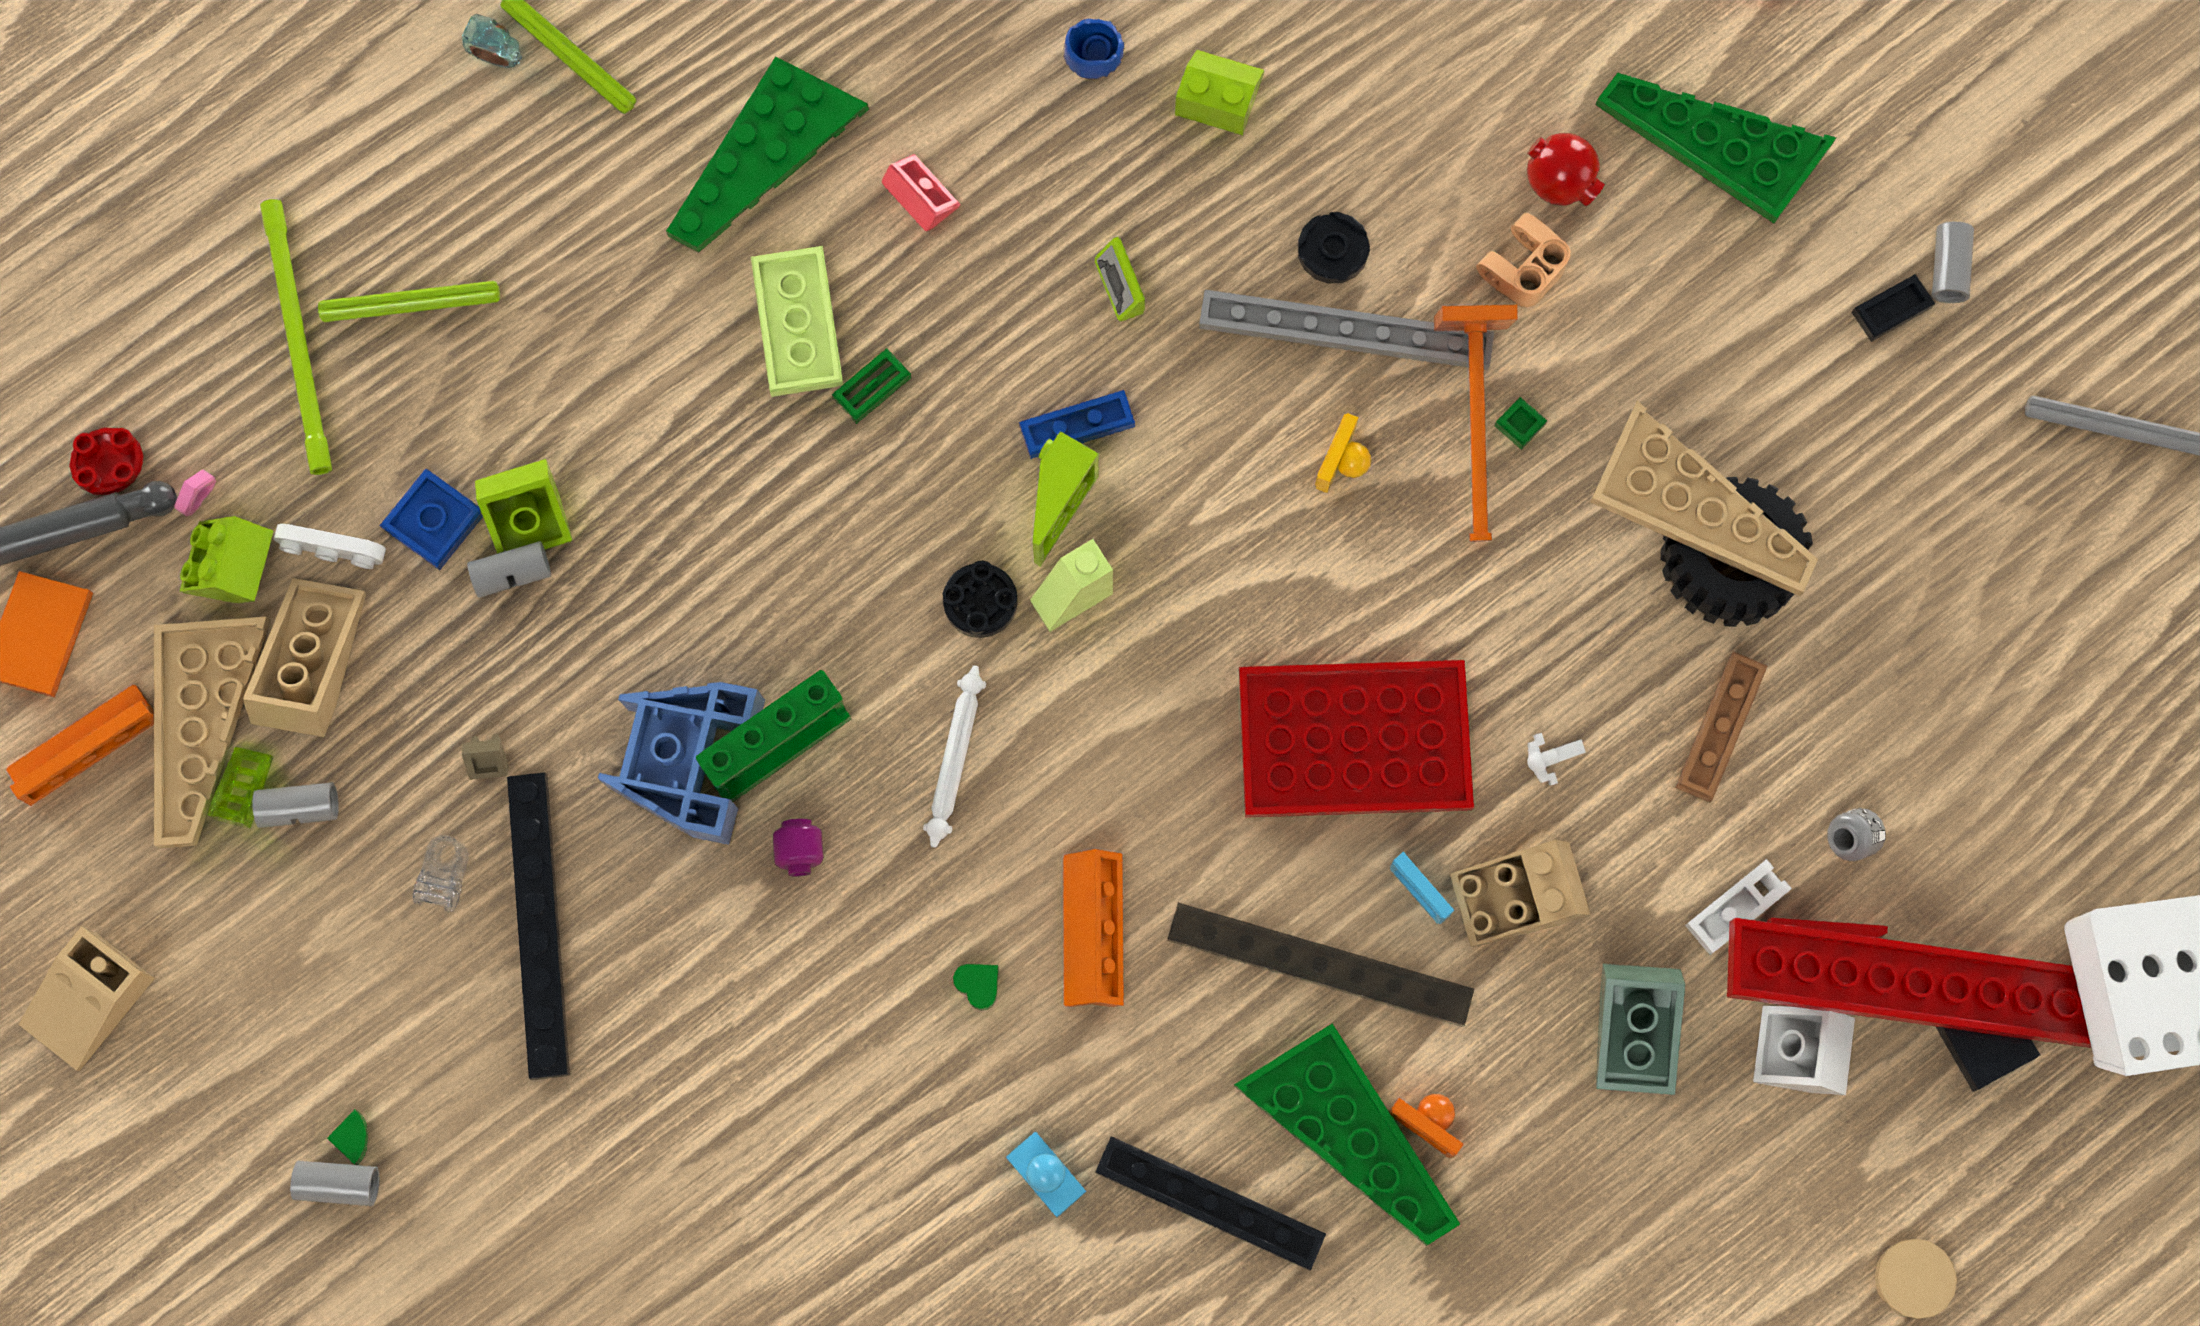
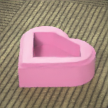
[174,470,216,516]

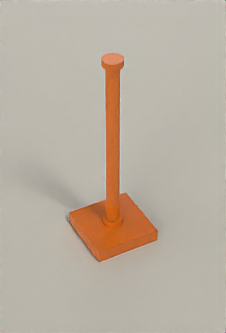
[1434,304,1518,542]

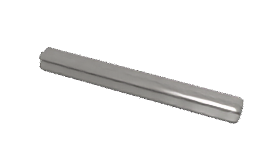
[2025,396,2200,455]

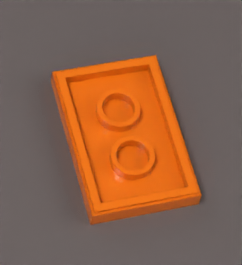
[0,571,93,698]

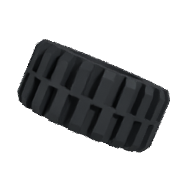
[1660,477,1813,627]

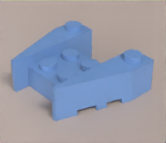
[598,682,765,845]

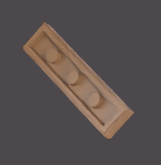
[1675,651,1768,803]

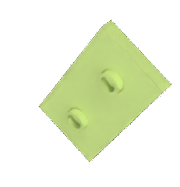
[751,246,843,397]

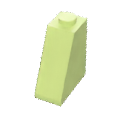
[1030,539,1113,632]

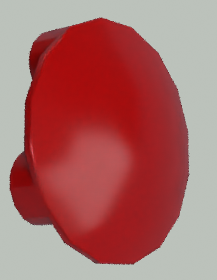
[69,427,144,495]

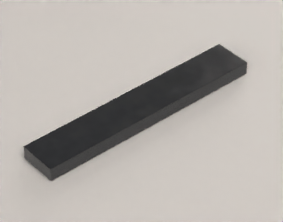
[1095,1136,1326,1271]

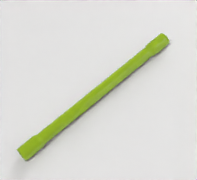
[260,199,332,475]

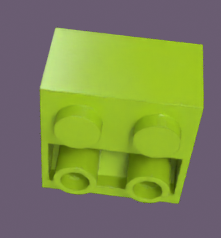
[179,516,274,603]

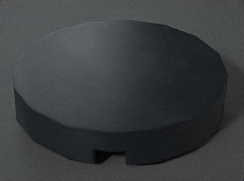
[1297,212,1370,284]

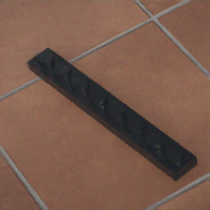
[507,772,570,1080]

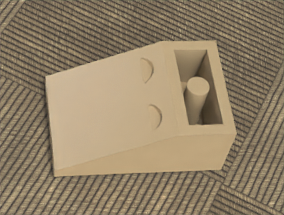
[1450,839,1591,947]
[18,926,155,1071]

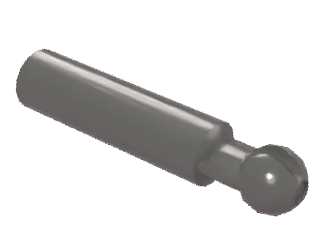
[0,481,177,566]

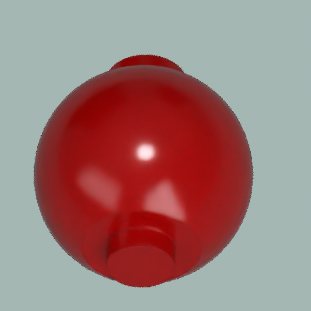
[1527,133,1605,207]

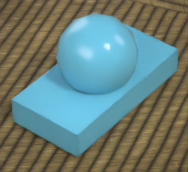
[1006,1131,1086,1218]

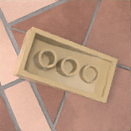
[243,578,366,737]

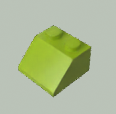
[1175,50,1264,136]
[475,459,572,554]

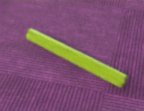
[500,0,637,114]
[318,281,500,322]

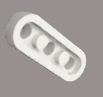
[273,524,386,569]

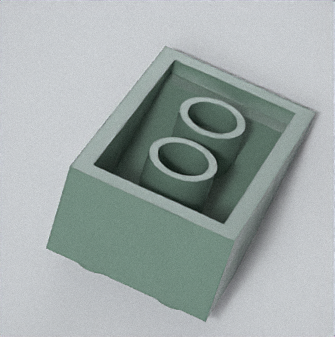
[1596,964,1685,1095]

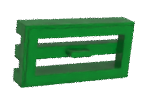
[832,348,912,424]

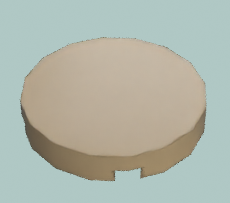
[1874,1238,1957,1319]

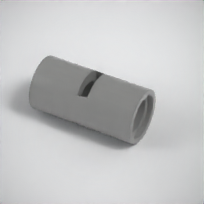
[1932,222,1974,303]
[467,541,551,598]
[252,782,339,828]
[290,1161,380,1206]

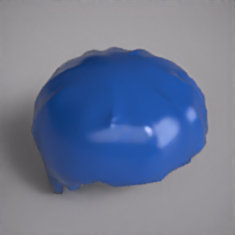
[1063,18,1124,79]

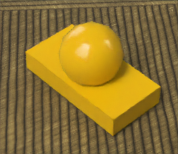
[1315,413,1372,493]

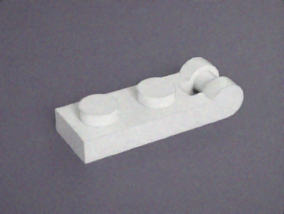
[1685,859,1792,955]

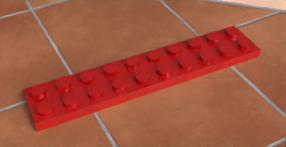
[1727,918,2092,1048]

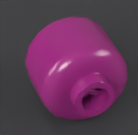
[773,819,824,877]

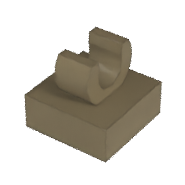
[462,734,508,780]

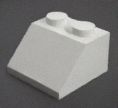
[1753,1006,1855,1095]

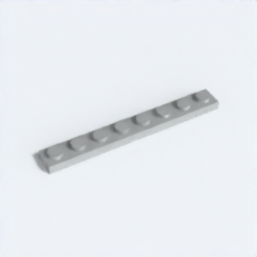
[1199,290,1494,370]

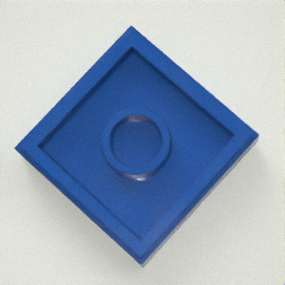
[379,469,483,571]

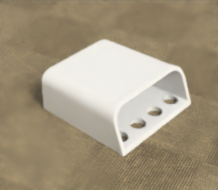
[2064,895,2200,1076]

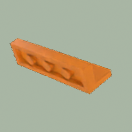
[6,685,154,806]
[1063,849,1124,1007]

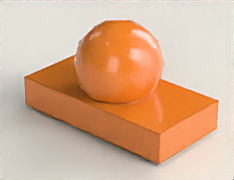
[1389,1094,1464,1159]

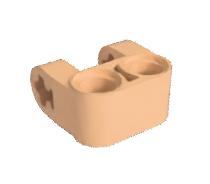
[1476,213,1571,307]

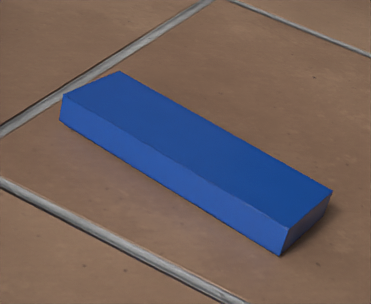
[1019,390,1135,459]

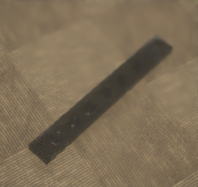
[1167,902,1474,1027]

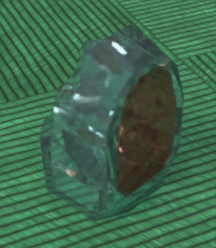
[462,14,522,68]

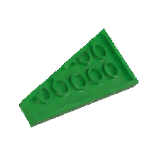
[666,56,869,253]
[1595,73,1837,224]
[1234,1023,1460,1246]

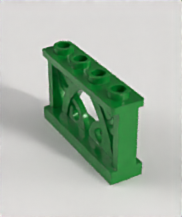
[696,670,852,802]

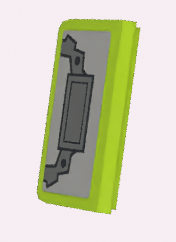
[1095,237,1145,321]

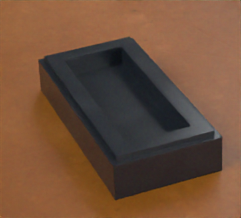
[1851,274,1935,342]

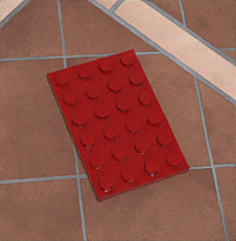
[1238,660,1474,818]

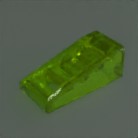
[207,747,273,829]

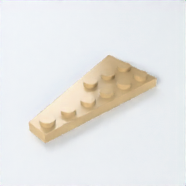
[1590,401,1818,596]
[154,616,270,849]

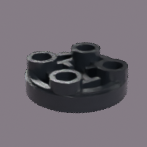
[942,560,1018,638]

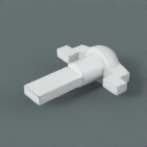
[1527,733,1586,785]

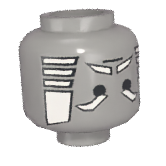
[1827,808,1886,862]

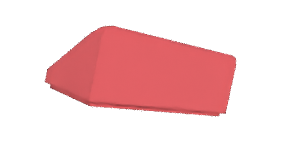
[882,154,960,232]

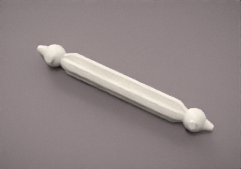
[923,665,986,848]

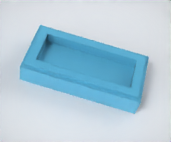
[1390,852,1454,924]

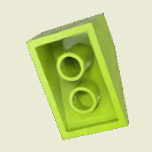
[1032,431,1099,567]

